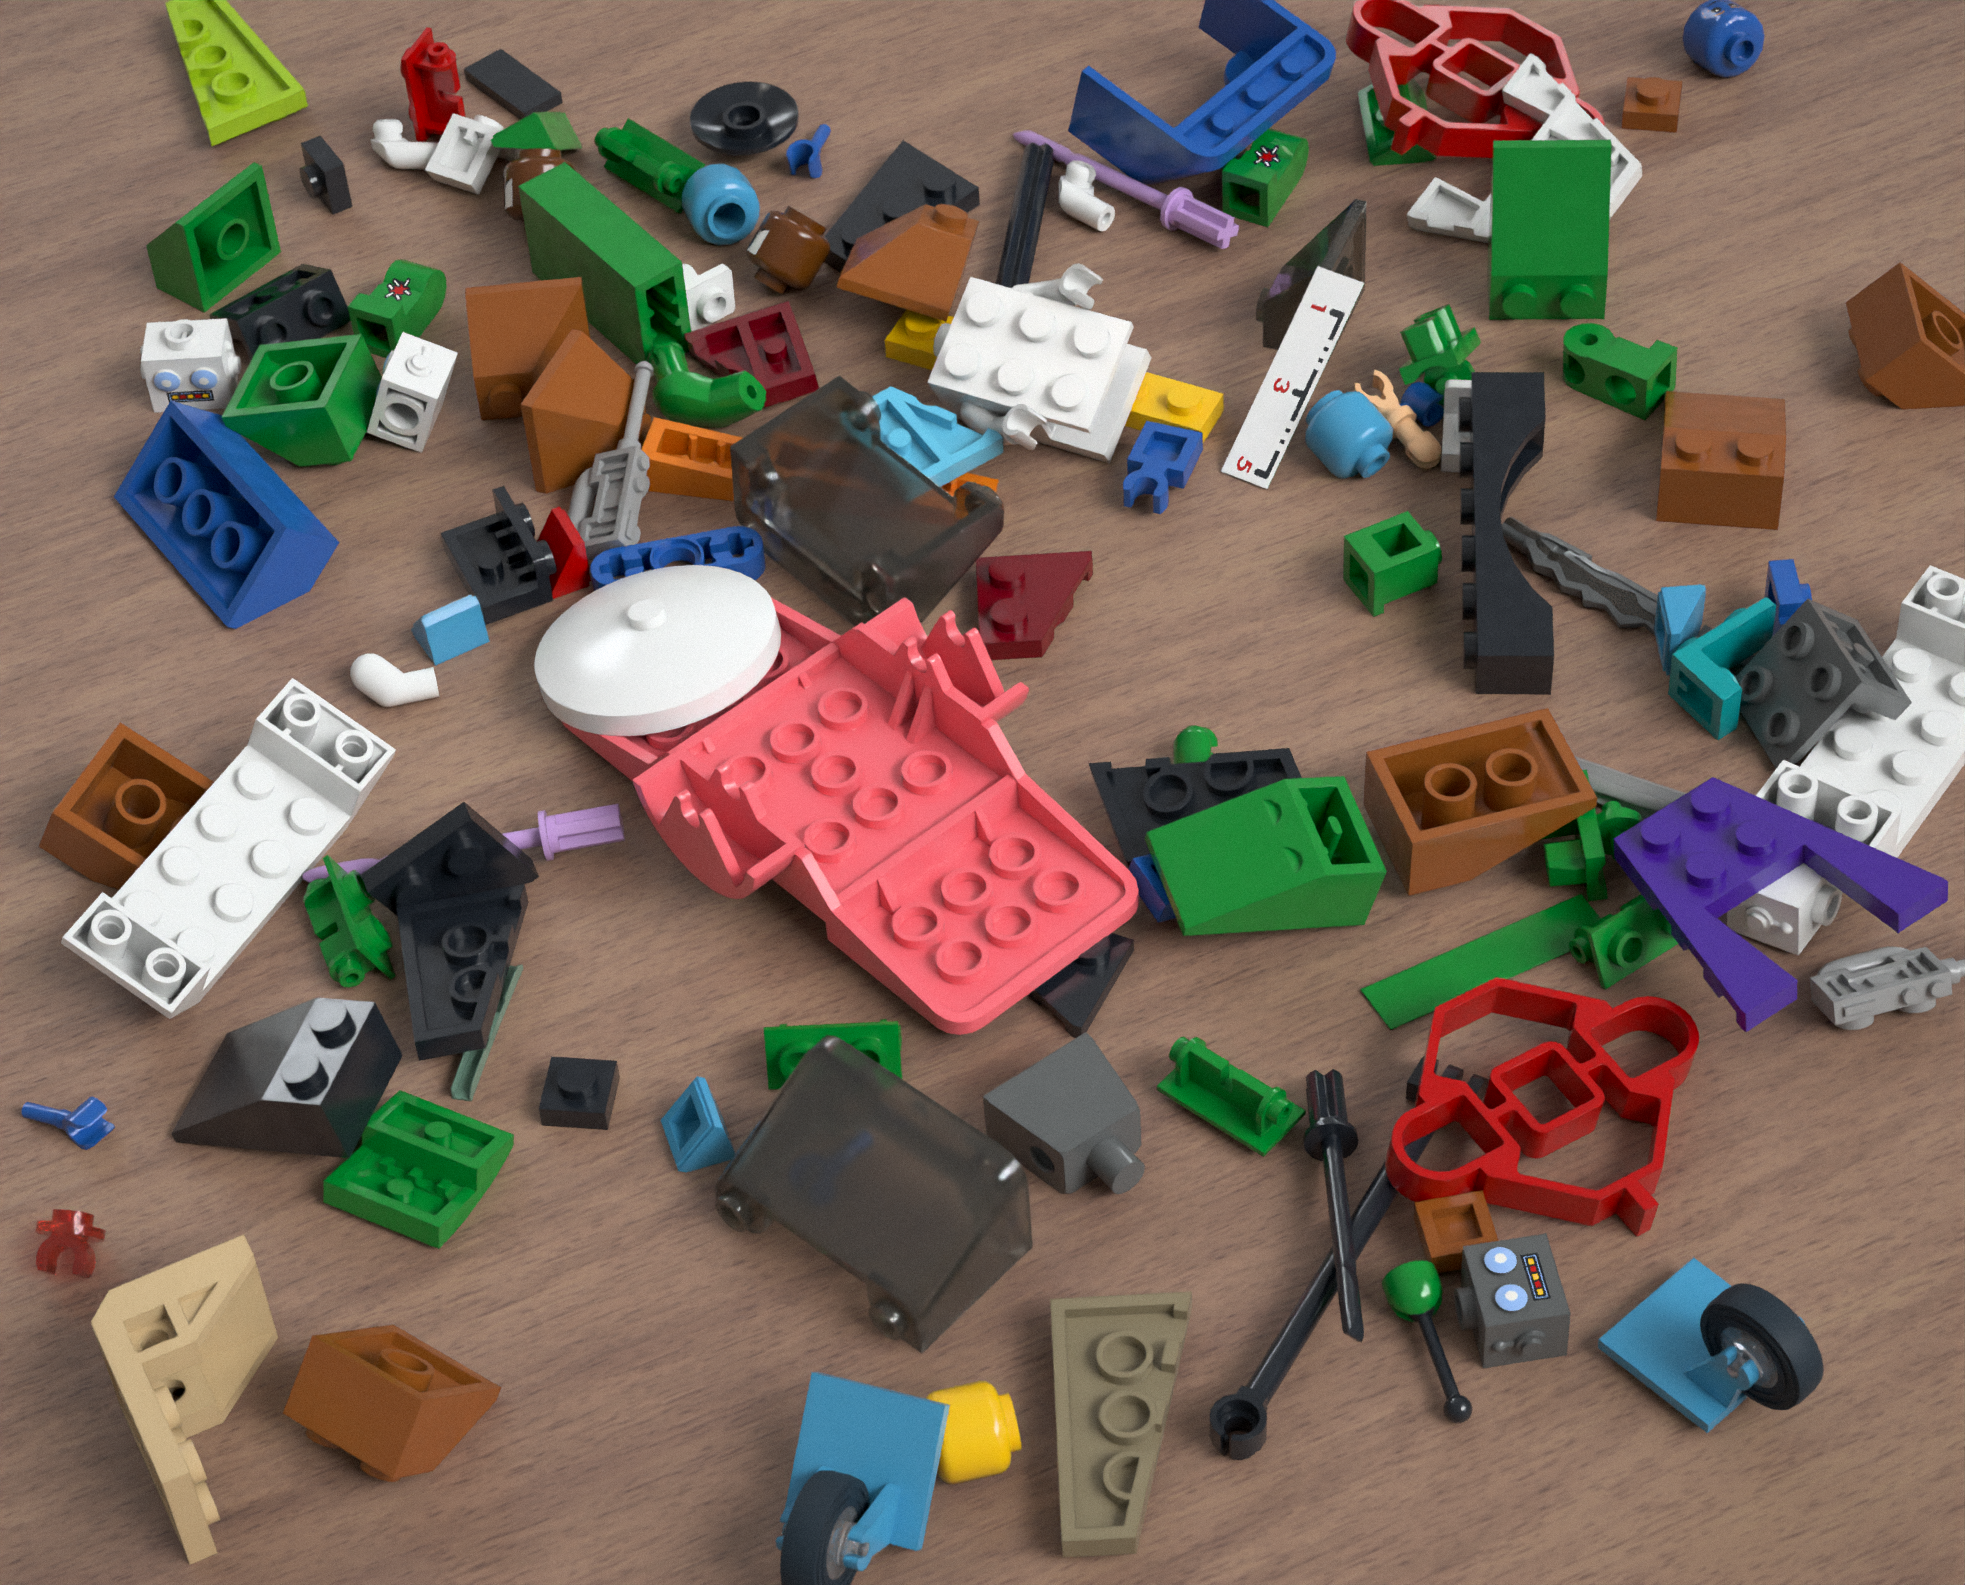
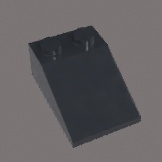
[171,998,403,1158]

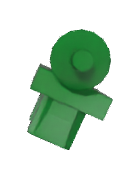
[1399,304,1481,405]
[1542,769,1643,902]

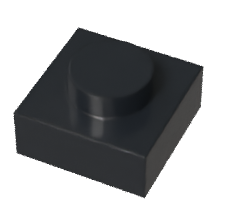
[299,136,353,215]
[539,1056,620,1130]

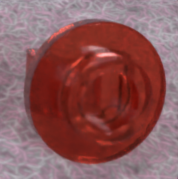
[35,1209,106,1278]

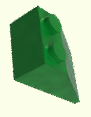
[1487,140,1612,320]

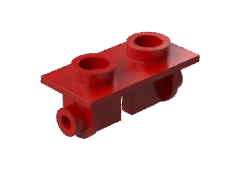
[400,27,466,142]

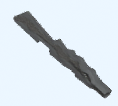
[1502,517,1754,677]

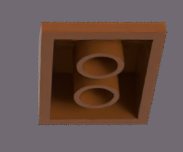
[1656,391,1786,530]
[1363,708,1597,896]
[38,722,214,890]

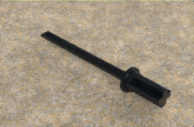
[1303,1069,1364,1342]

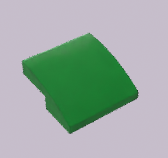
[323,1090,514,1249]

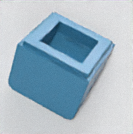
[1654,584,1706,676]

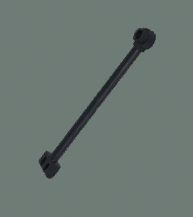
[1209,1056,1488,1460]

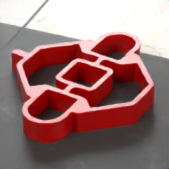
[1346,0,1605,158]
[1385,977,1699,1237]

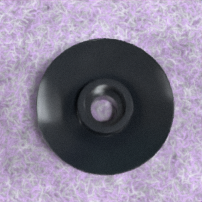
[690,81,799,155]

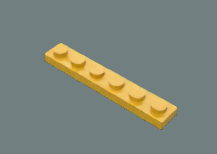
[884,310,1224,443]

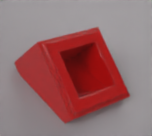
[537,506,591,599]

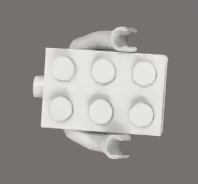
[927,263,1151,464]

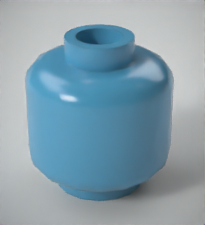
[682,164,760,245]
[1305,390,1393,479]

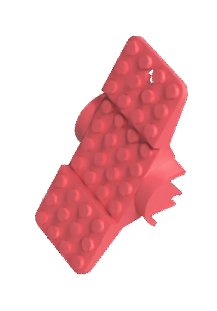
[559,597,1139,1035]

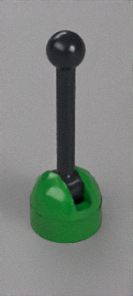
[1381,1260,1472,1424]

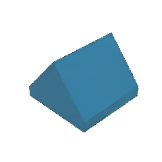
[411,595,490,666]
[661,1076,737,1173]

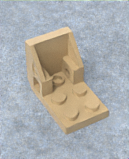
[91,1234,278,1565]

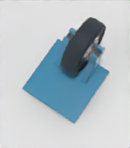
[1598,1258,1824,1433]
[776,1372,950,1585]

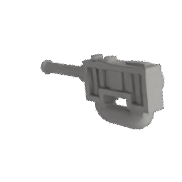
[568,361,654,560]
[1810,946,1965,1030]

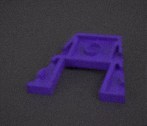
[1614,777,1948,1032]

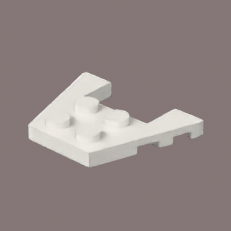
[1407,53,1642,243]

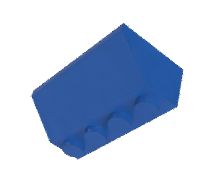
[114,400,339,629]

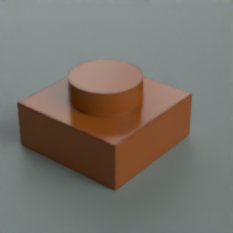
[1622,77,1683,133]
[1414,1190,1499,1273]

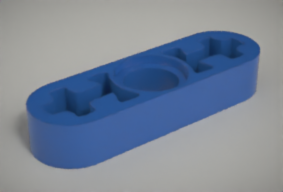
[590,526,766,591]

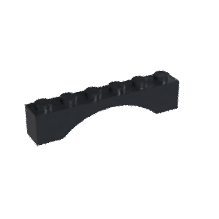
[1458,372,1554,695]

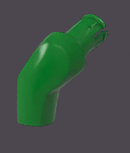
[648,342,766,428]

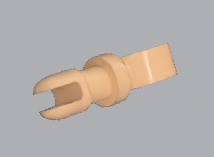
[1354,370,1442,469]

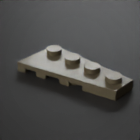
[1050,1291,1192,1558]

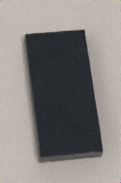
[464,48,563,120]

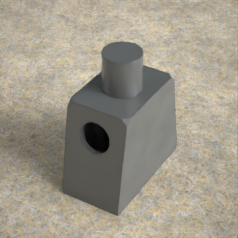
[983,1032,1145,1194]

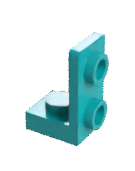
[1668,597,1776,740]

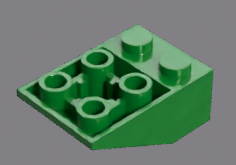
[1145,776,1387,936]

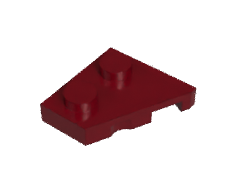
[684,301,820,408]
[976,551,1093,660]

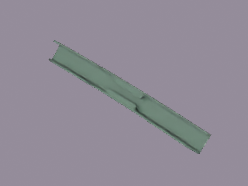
[450,964,524,1102]

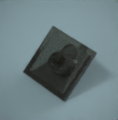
[1256,199,1367,361]

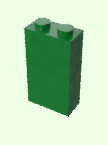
[518,162,691,364]

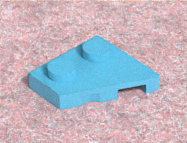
[842,386,1003,504]

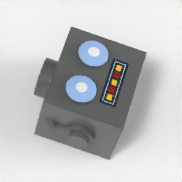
[1454,1233,1571,1369]

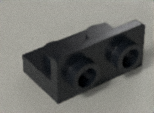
[209,264,351,361]

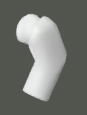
[371,119,439,169]
[1059,160,1115,232]

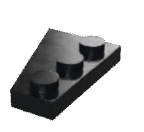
[824,140,980,273]
[1088,748,1302,869]
[396,884,528,1061]

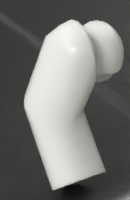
[350,654,440,707]

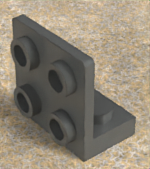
[1735,598,1912,768]

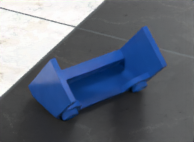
[1068,0,1336,185]

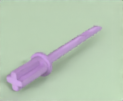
[1013,130,1239,249]
[302,804,625,883]

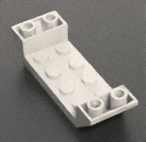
[1756,565,1965,858]
[61,678,396,1019]

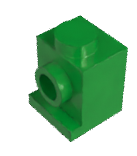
[1343,511,1442,617]

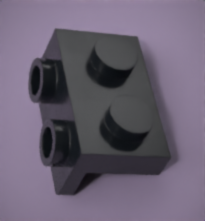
[441,486,557,625]

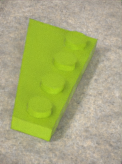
[165,0,308,146]

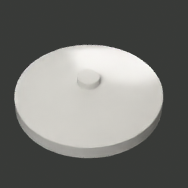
[534,565,781,736]

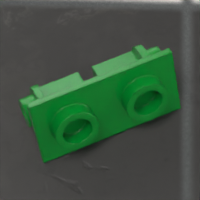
[594,118,706,214]
[303,855,396,988]
[1568,894,1678,990]
[764,1019,903,1090]
[1157,1036,1306,1157]

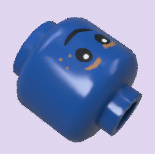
[1682,0,1765,78]

